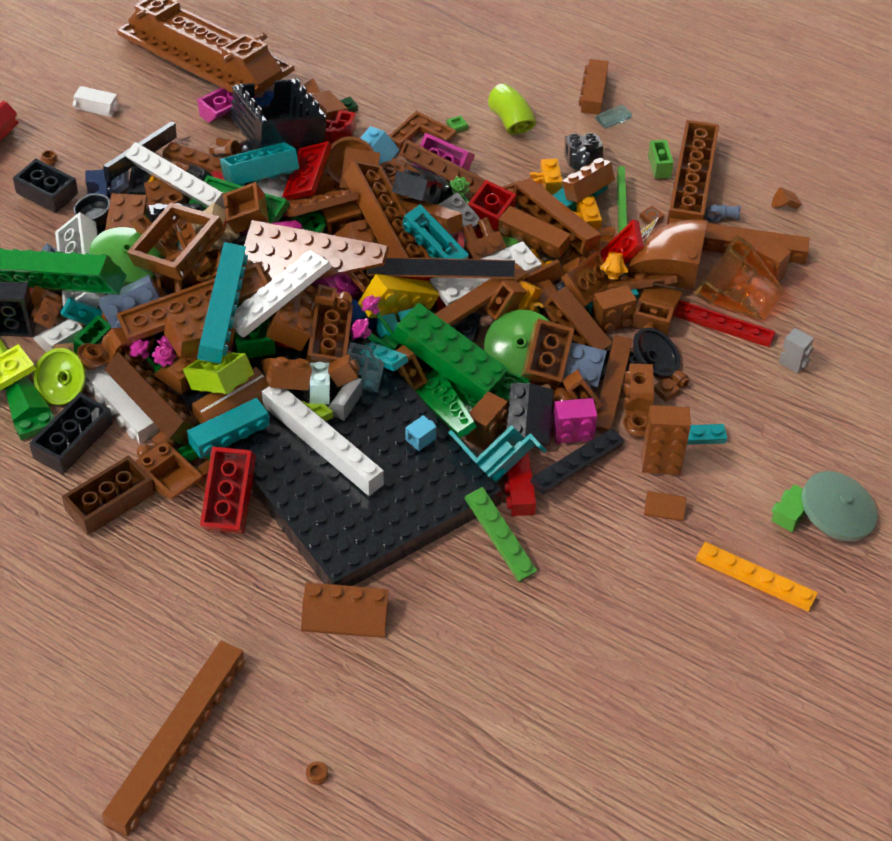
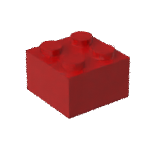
[468,180,516,231]

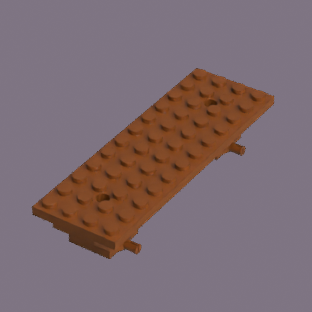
[117,0,295,96]

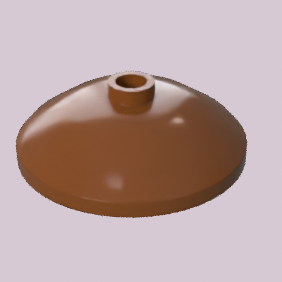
[325,137,374,185]

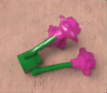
[350,295,399,350]

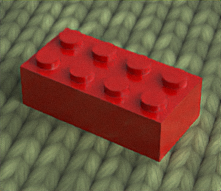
[200,447,256,534]

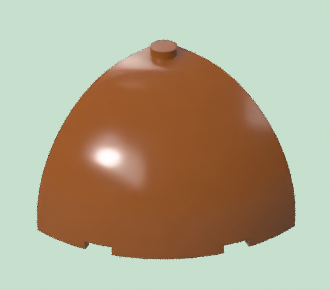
[625,219,708,290]

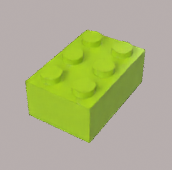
[183,352,254,394]

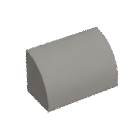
[328,378,362,420]

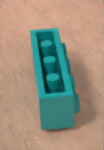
[187,398,270,459]

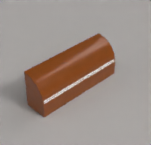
[192,367,269,424]

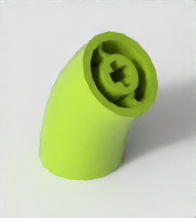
[488,84,537,135]

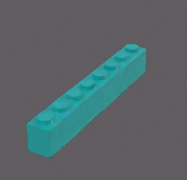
[197,242,248,364]

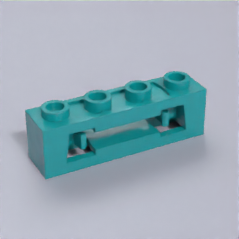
[402,204,469,259]

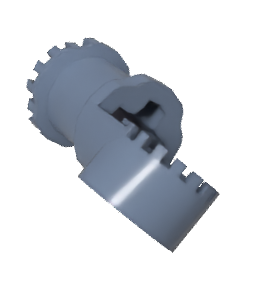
[706,204,741,222]

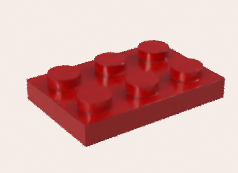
[600,219,644,264]

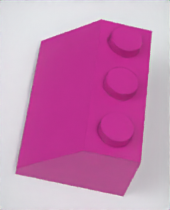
[197,88,257,123]
[412,133,475,179]

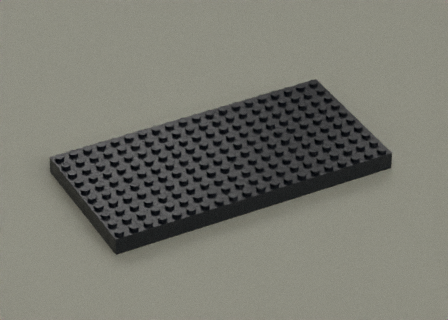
[149,322,502,586]

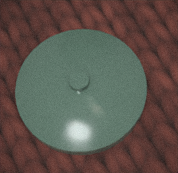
[801,471,878,542]

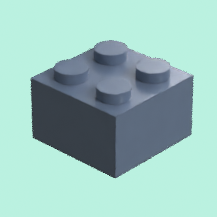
[562,342,606,391]

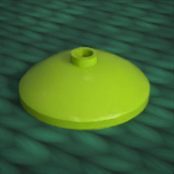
[33,348,86,405]

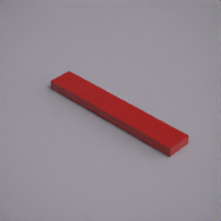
[675,300,776,348]

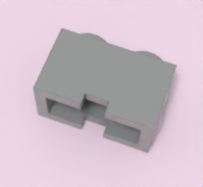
[779,328,814,374]

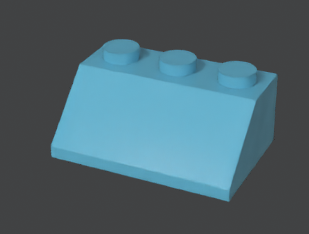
[360,126,400,170]

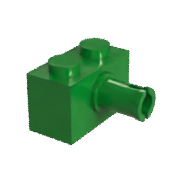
[73,315,112,353]

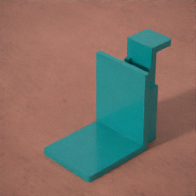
[448,425,547,482]

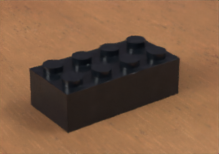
[29,393,113,474]

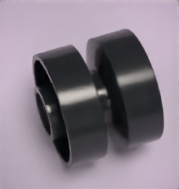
[74,194,110,236]

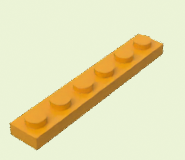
[696,542,818,612]

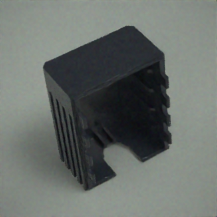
[231,78,326,154]

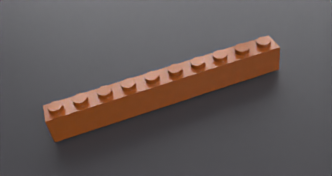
[101,640,245,836]

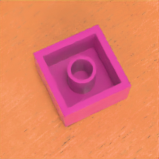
[552,398,597,444]

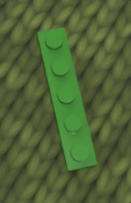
[465,487,537,582]

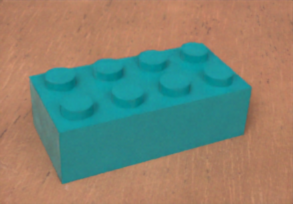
[220,142,299,186]

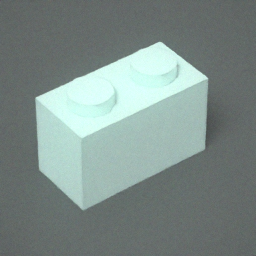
[310,362,330,404]

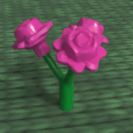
[130,335,176,383]

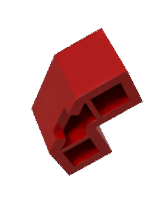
[325,110,356,145]

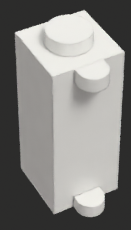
[72,86,120,117]

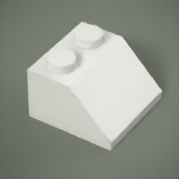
[33,318,83,352]

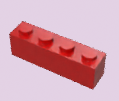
[502,452,536,517]

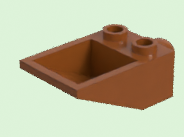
[633,285,683,336]
[135,441,203,500]

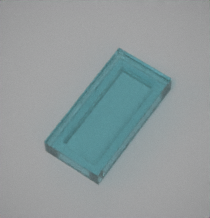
[595,104,632,129]

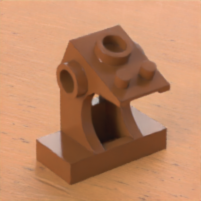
[30,285,63,329]

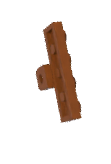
[129,215,180,258]

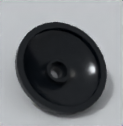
[633,327,680,378]

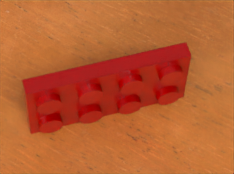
[282,141,332,201]

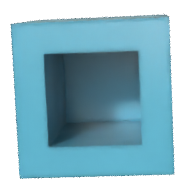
[405,416,436,451]

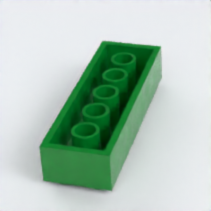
[392,303,509,402]

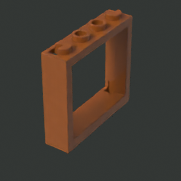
[127,202,226,281]

